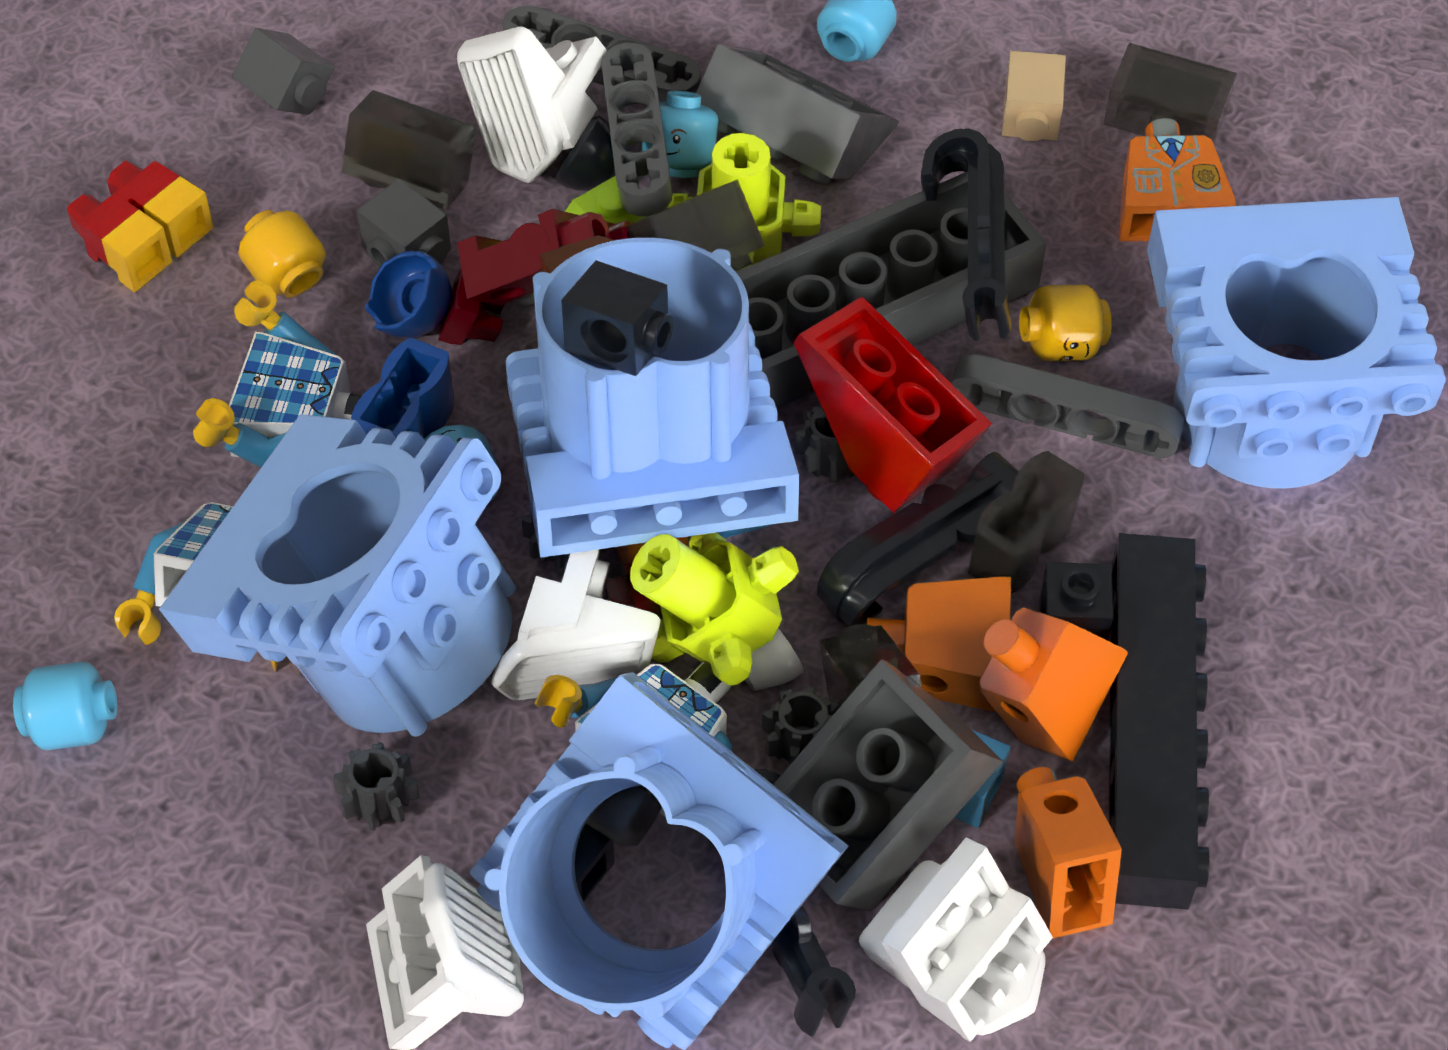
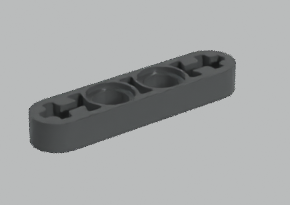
[502,5,701,102]
[602,43,673,216]
[950,354,1184,458]

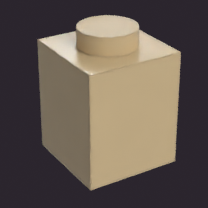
[1002,51,1066,141]

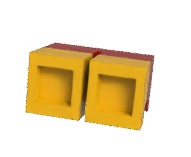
[67,160,214,293]

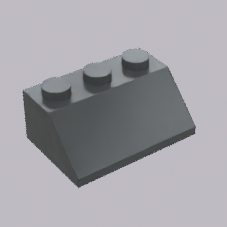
[696,43,899,185]
[773,659,1003,911]

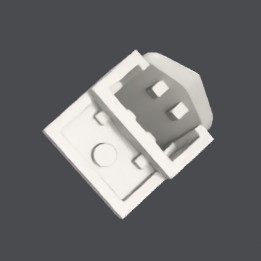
[457,27,607,183]
[491,549,661,700]
[859,837,1053,1042]
[366,855,524,1050]

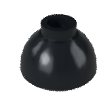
[555,116,616,191]

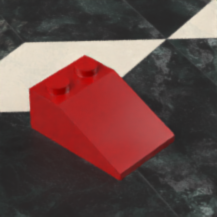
[793,297,992,513]

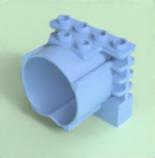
[1147,197,1446,488]
[506,238,799,558]
[159,414,516,737]
[470,672,848,1050]

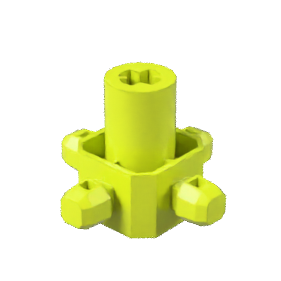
[659,133,821,272]
[630,532,799,686]

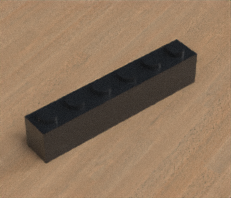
[1109,533,1210,910]

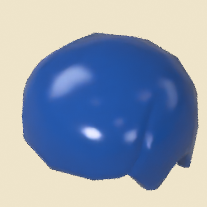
[365,251,453,339]

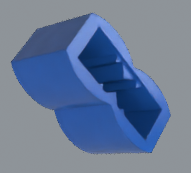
[351,337,454,439]

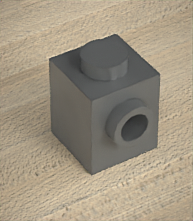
[232,27,335,115]
[356,178,451,268]

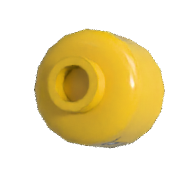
[238,210,326,298]
[1019,284,1112,362]

